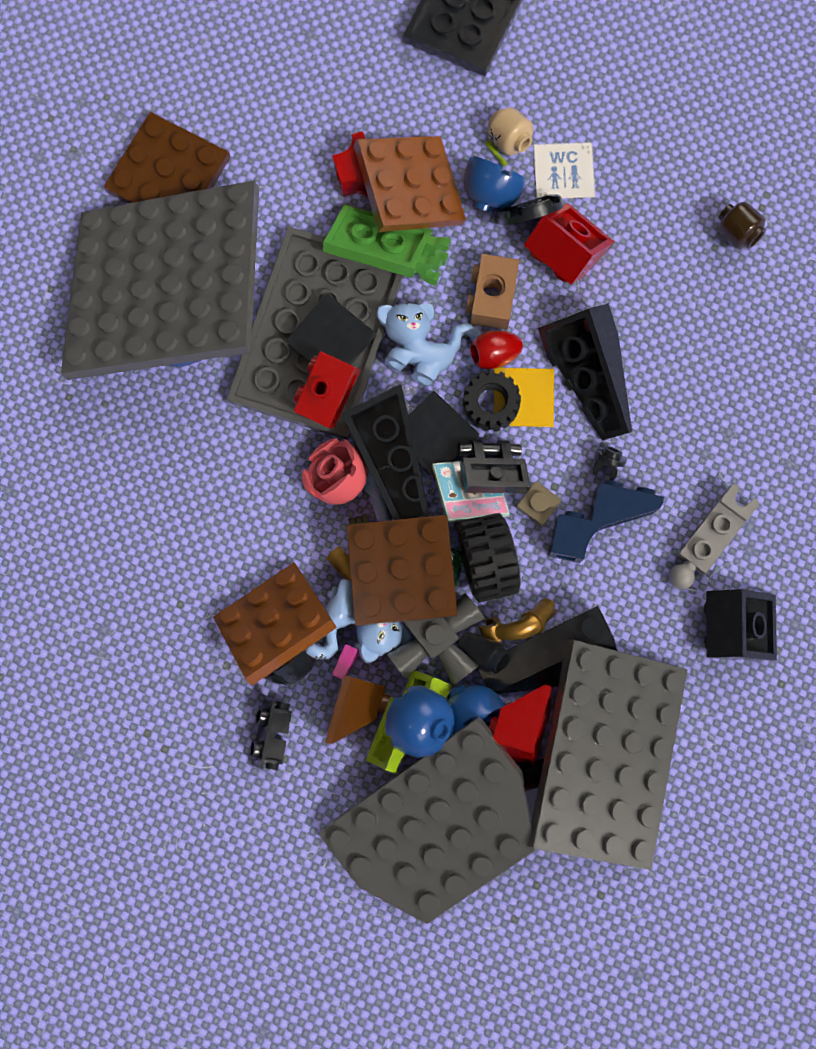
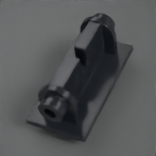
[249,699,292,770]

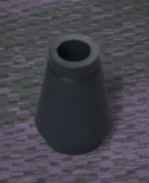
[458,631,510,674]

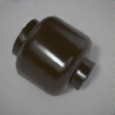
[718,201,766,250]

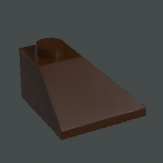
[325,675,390,744]

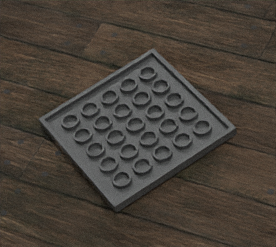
[61,180,259,380]

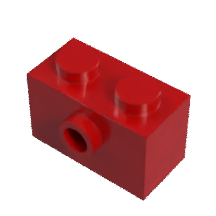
[293,351,361,429]

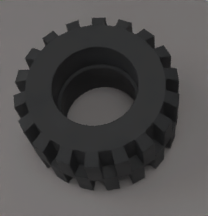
[458,513,521,603]

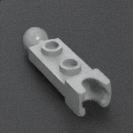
[669,484,759,590]

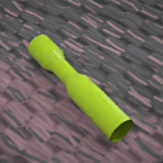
[485,140,508,167]

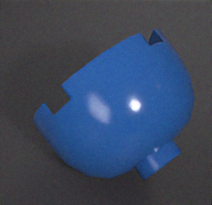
[463,156,528,214]
[447,685,506,734]
[385,686,455,758]

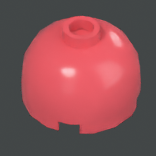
[302,438,368,505]

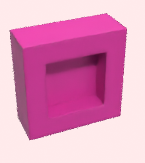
[332,644,359,680]

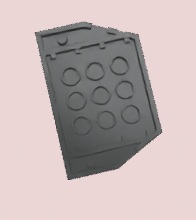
[318,716,536,924]

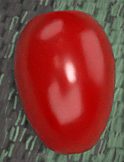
[470,330,523,370]

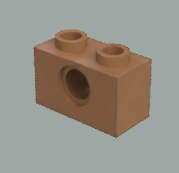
[466,254,520,330]

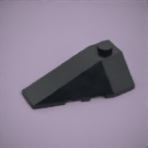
[538,303,632,441]
[477,606,618,694]

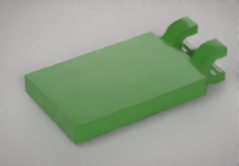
[323,204,451,286]

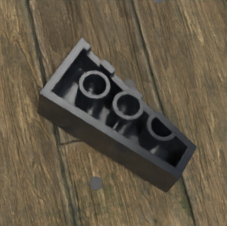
[341,384,430,520]

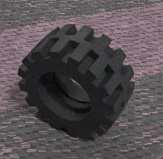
[463,370,521,432]

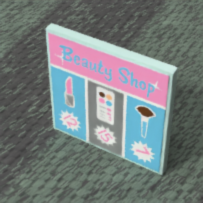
[432,461,510,523]

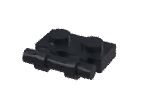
[457,440,531,493]

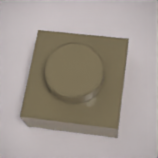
[516,481,562,527]

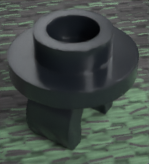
[593,446,627,481]

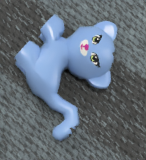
[377,303,482,386]
[305,580,412,663]

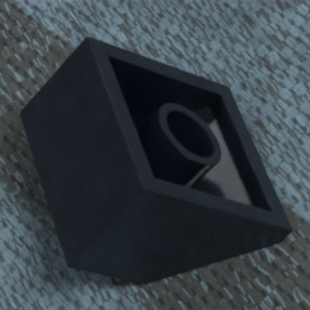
[704,589,777,661]

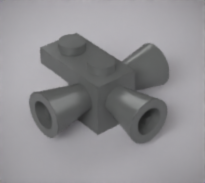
[386,593,485,686]

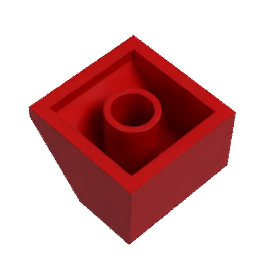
[524,203,615,285]
[489,685,553,766]

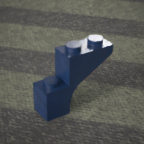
[548,480,664,563]

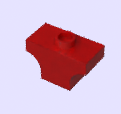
[332,131,369,199]

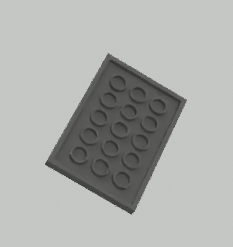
[226,226,404,440]
[527,640,688,870]

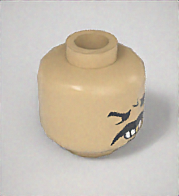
[488,107,534,156]

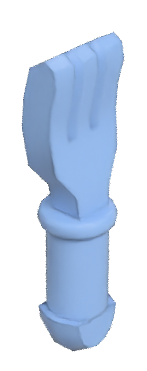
[363,469,392,522]

